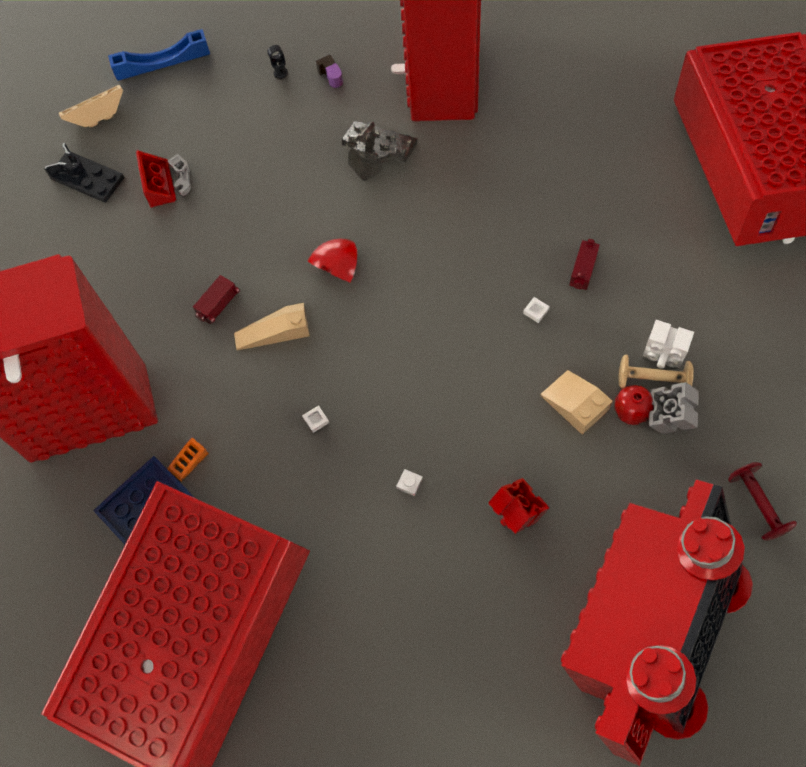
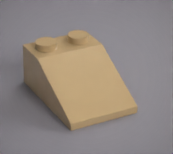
[540,370,613,435]

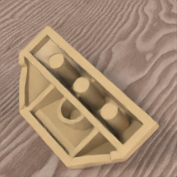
[59,85,123,127]

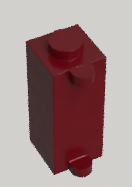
[569,239,600,290]
[193,275,240,324]

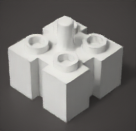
[643,320,694,369]

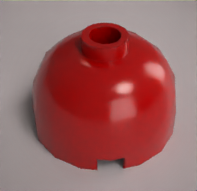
[614,385,654,425]

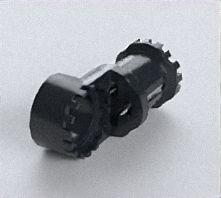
[267,45,288,79]

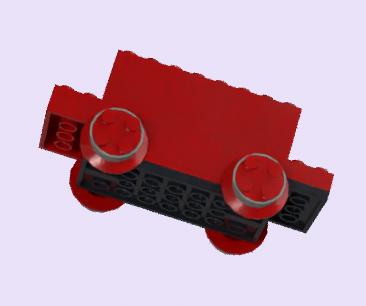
[561,480,753,766]

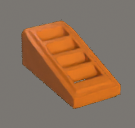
[167,438,209,482]

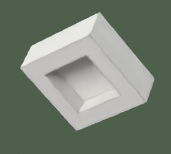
[523,297,550,323]
[302,405,329,433]
[396,469,423,496]

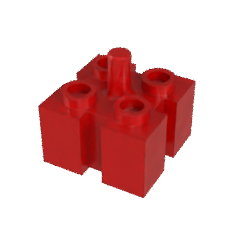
[488,478,550,534]

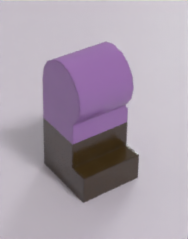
[316,54,343,88]

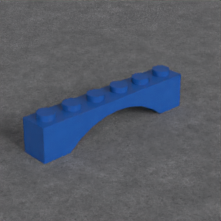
[108,29,210,81]

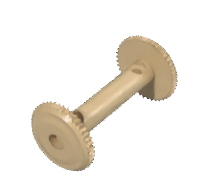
[619,355,694,388]

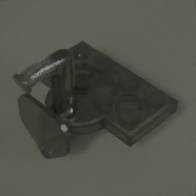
[342,121,418,181]

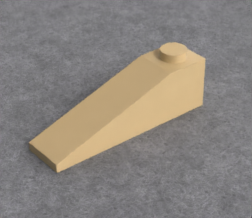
[234,303,310,351]

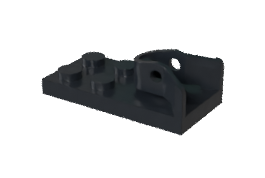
[44,143,125,203]

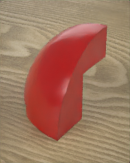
[308,239,357,283]

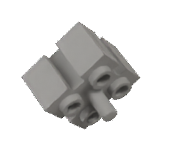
[649,382,699,434]

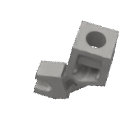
[168,154,192,197]

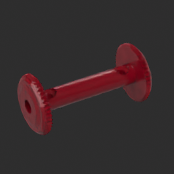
[728,462,797,541]

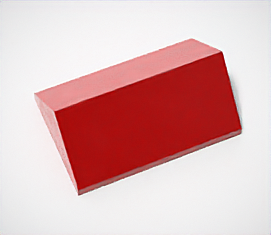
[136,150,176,207]

